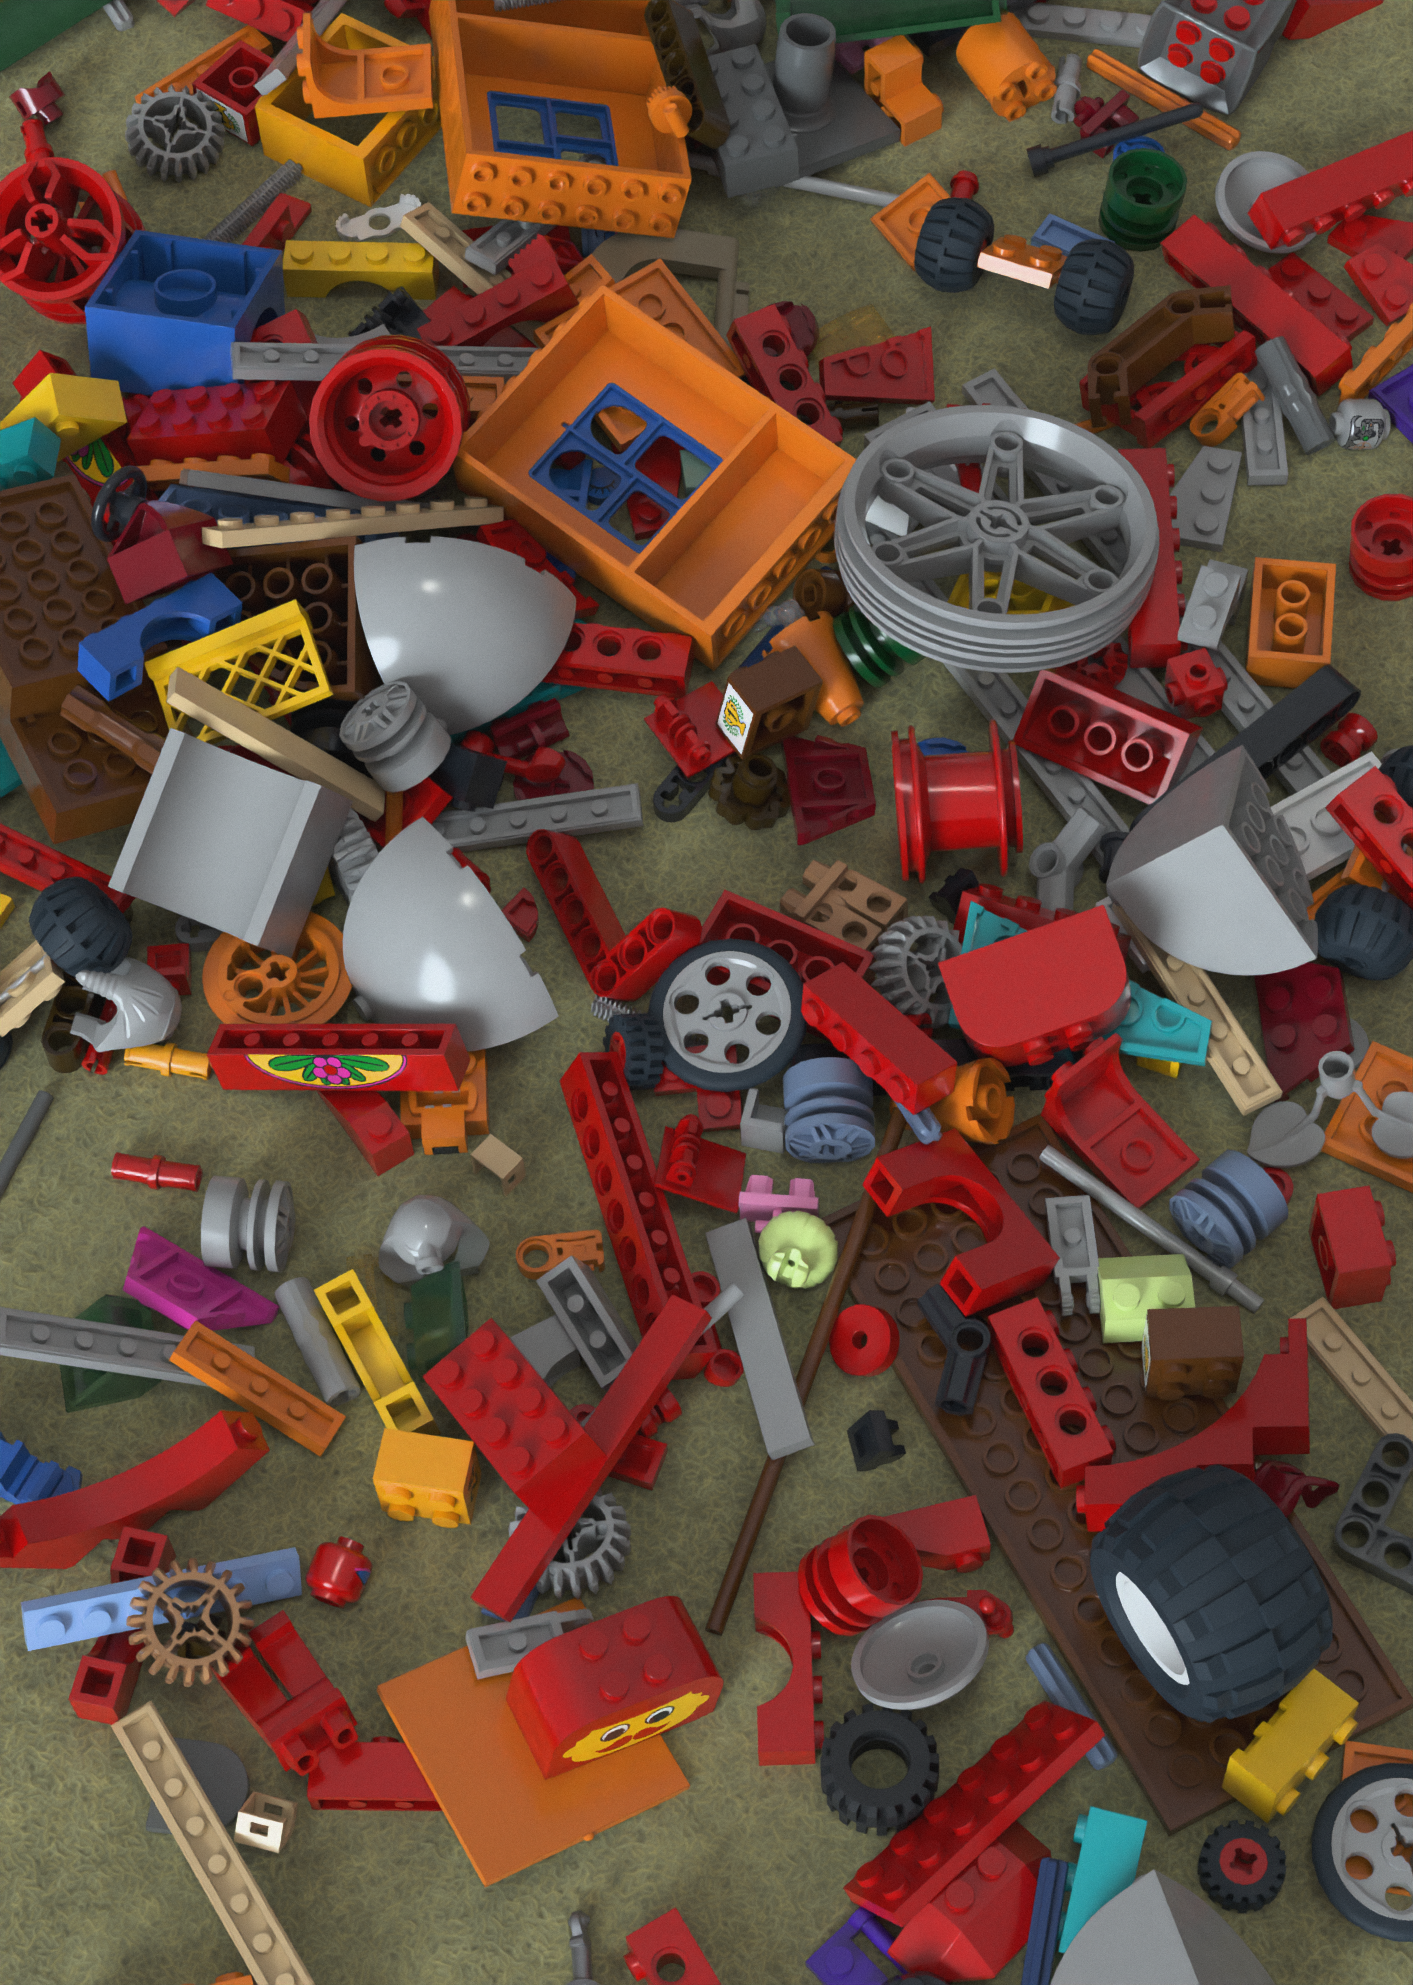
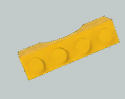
[283,240,440,300]
[314,1269,441,1436]

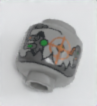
[1329,399,1390,450]

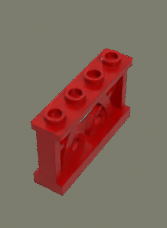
[1079,330,1258,448]

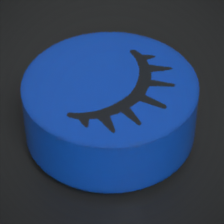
[588,467,621,506]

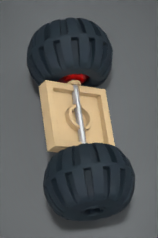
[0,877,133,1070]

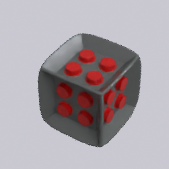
[1137,0,1297,115]

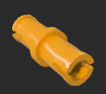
[124,1042,212,1081]

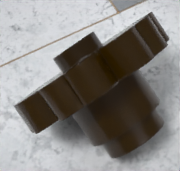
[708,754,791,831]

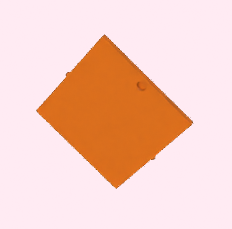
[376,1597,690,1887]

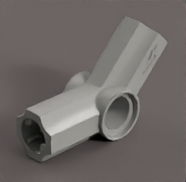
[1029,806,1108,911]

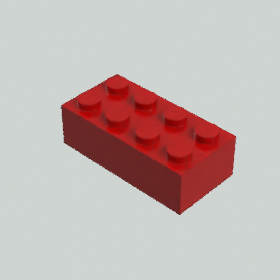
[126,380,307,466]
[697,889,876,1043]
[422,1318,607,1516]

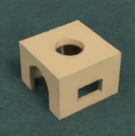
[470,1134,526,1196]
[234,1791,298,1853]

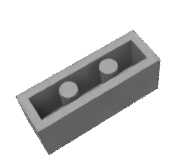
[536,1255,638,1391]

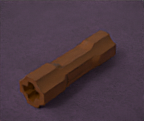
[60,684,166,774]

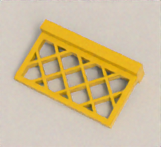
[144,599,333,745]

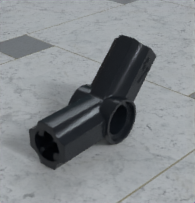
[917,1283,990,1416]

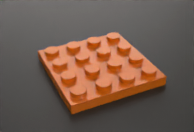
[533,258,746,453]

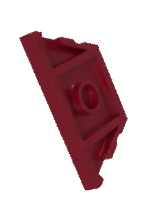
[781,735,876,845]
[1254,962,1355,1103]

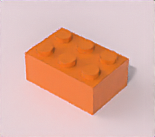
[1245,557,1336,688]

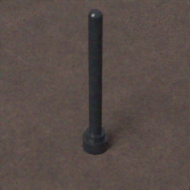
[1026,103,1203,177]

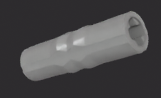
[275,1277,361,1408]

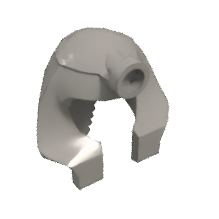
[684,0,767,56]
[70,957,182,1052]
[379,1195,490,1288]

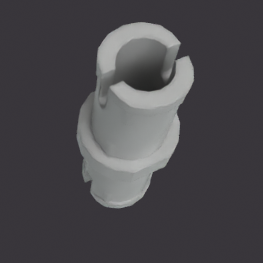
[1051,54,1082,124]

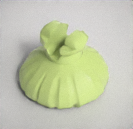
[758,1211,839,1289]

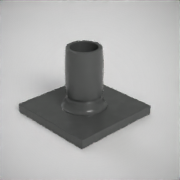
[764,13,901,188]

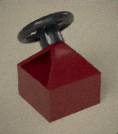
[91,466,233,604]

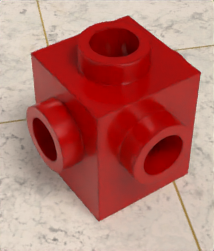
[1165,647,1228,720]

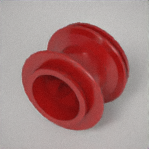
[891,719,1023,884]

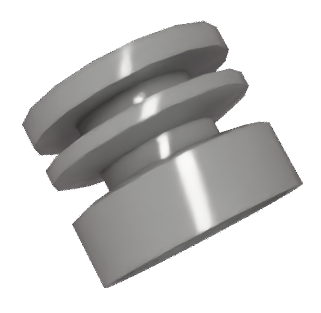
[339,681,451,793]
[201,1176,295,1272]

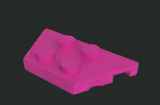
[123,1226,280,1331]

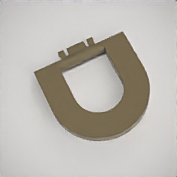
[592,229,750,348]

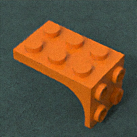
[296,13,433,119]

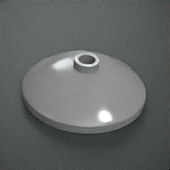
[1215,151,1317,253]
[851,1600,989,1710]

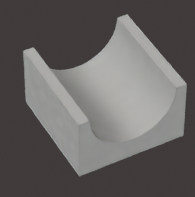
[108,728,353,958]

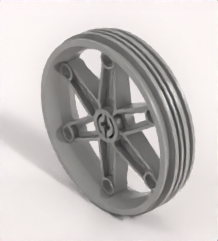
[834,405,1159,673]

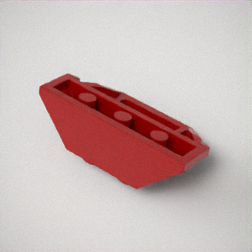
[887,1820,1052,1982]

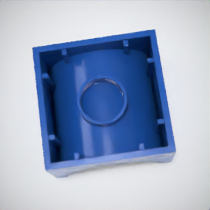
[85,230,285,396]

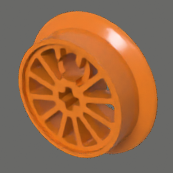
[202,911,352,1024]

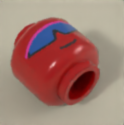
[305,1536,373,1609]

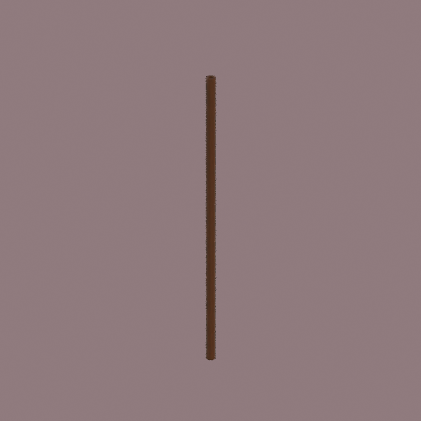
[705,1107,907,1636]

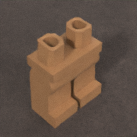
[780,859,908,952]

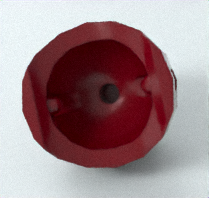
[9,71,66,127]

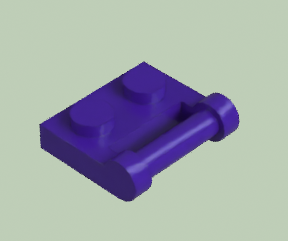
[805,1907,909,1985]

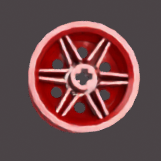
[309,335,471,502]

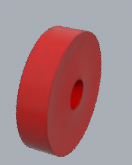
[829,1304,900,1377]

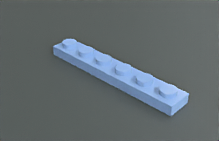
[21,1547,302,1651]

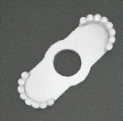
[335,194,421,242]

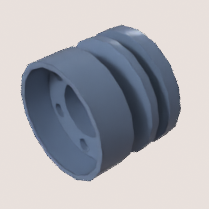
[783,1057,875,1163]
[1169,1149,1288,1269]

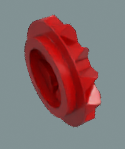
[1063,642,1128,688]

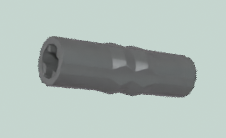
[1254,336,1336,455]

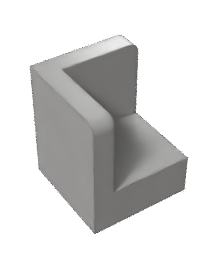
[740,1088,787,1154]

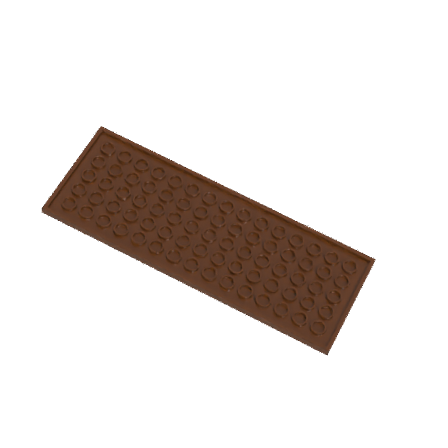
[821,1113,1413,1836]

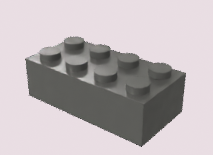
[708,44,800,198]

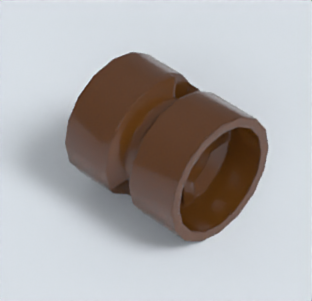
[793,569,856,621]

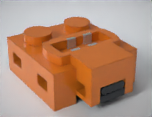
[400,1049,489,1155]

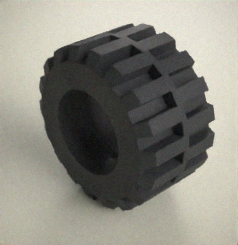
[820,1703,940,1836]

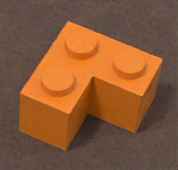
[864,35,944,147]

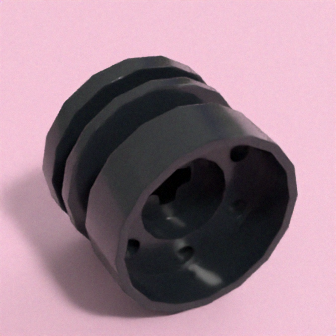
[290,698,373,779]

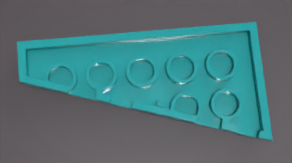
[948,901,1212,1066]

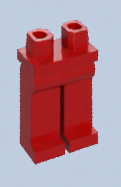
[211,1610,358,1776]

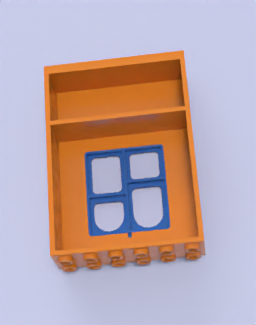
[429,0,692,238]
[453,284,857,671]

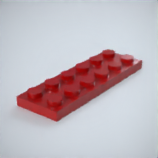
[843,1700,1105,1928]

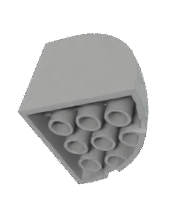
[354,536,576,735]
[1106,745,1318,976]
[342,817,559,1052]
[1050,1869,1276,1985]

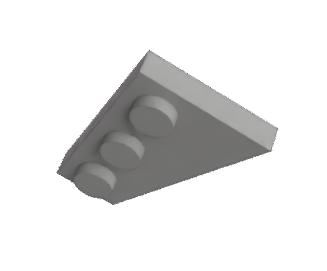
[1170,446,1242,552]

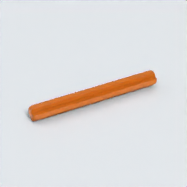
[1086,49,1241,150]

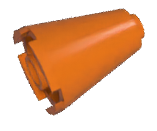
[762,611,864,727]
[889,1058,1015,1145]

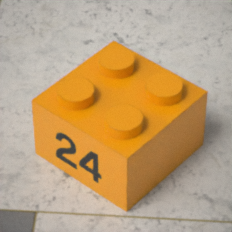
[373,1428,482,1528]

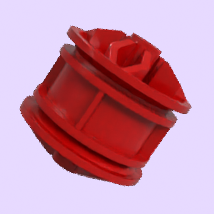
[0,157,146,325]

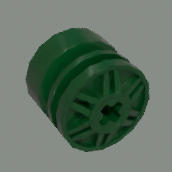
[1098,148,1187,252]
[833,604,926,688]

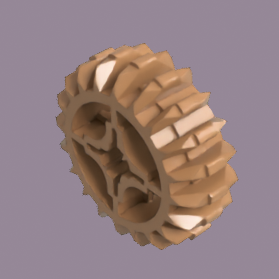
[126,1558,255,1687]

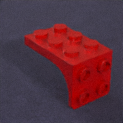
[1041,1033,1200,1210]

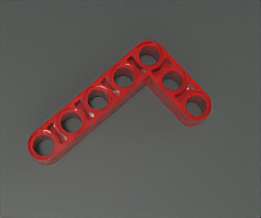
[526,829,702,1002]

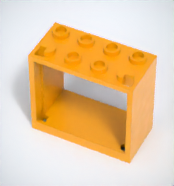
[255,13,442,207]

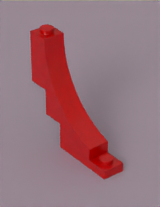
[1076,1318,1310,1532]
[0,1410,270,1569]

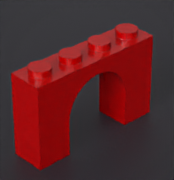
[862,1128,1060,1317]

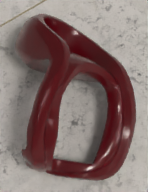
[1255,1460,1340,1518]

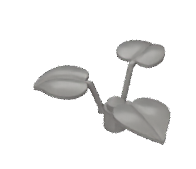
[1247,1018,1413,1168]

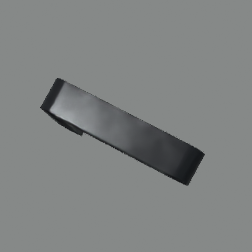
[1333,1433,1413,1595]

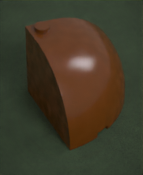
[213,536,384,701]

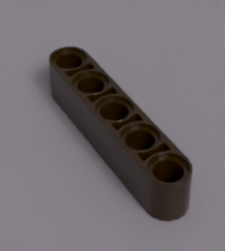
[644,0,731,149]
[41,904,133,1073]

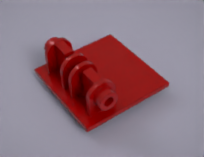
[644,681,736,778]
[655,1114,746,1214]

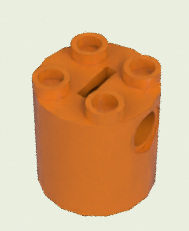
[956,12,1057,122]

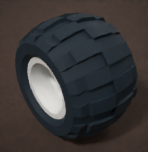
[1090,1464,1333,1723]

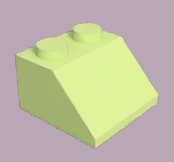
[1098,1254,1195,1343]

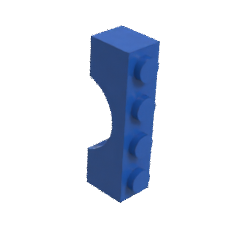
[77,572,243,702]

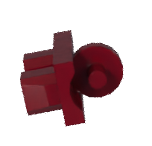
[1073,89,1139,159]
[489,698,570,759]

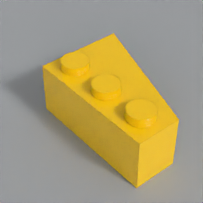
[0,373,127,462]
[1222,1668,1359,1824]

